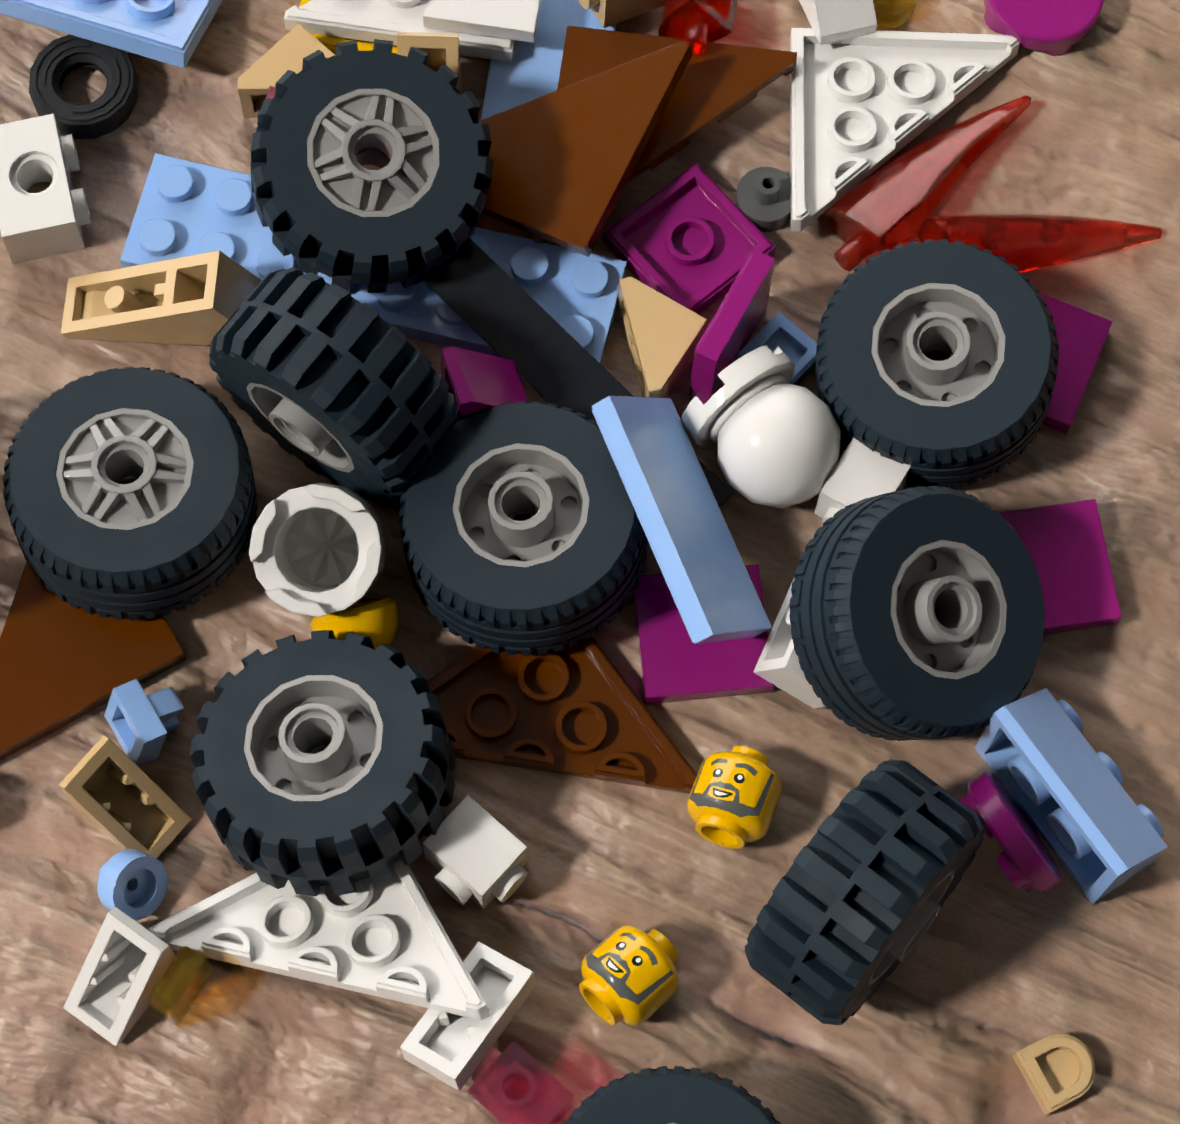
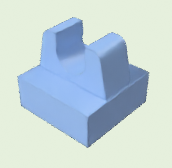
[104,679,185,767]

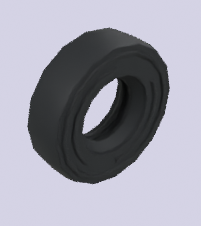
[29,34,138,139]

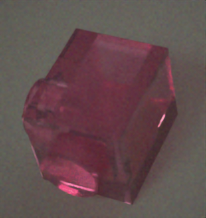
[467,1040,575,1124]

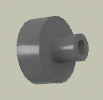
[735,167,791,232]

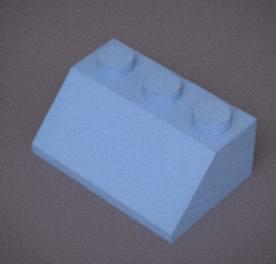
[975,688,1168,905]

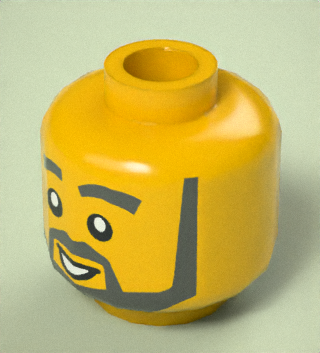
[687,746,782,849]
[579,926,679,1026]

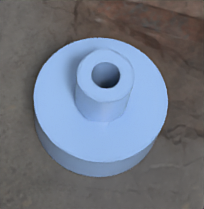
[97,849,168,920]

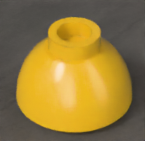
[310,595,399,650]

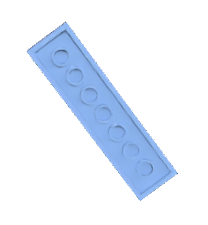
[120,153,627,364]

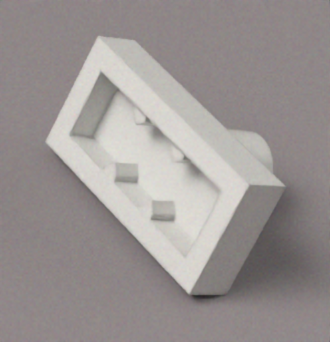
[400,941,537,1091]

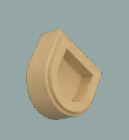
[1012,1034,1095,1116]

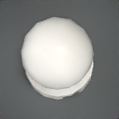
[681,345,841,509]
[249,483,387,617]

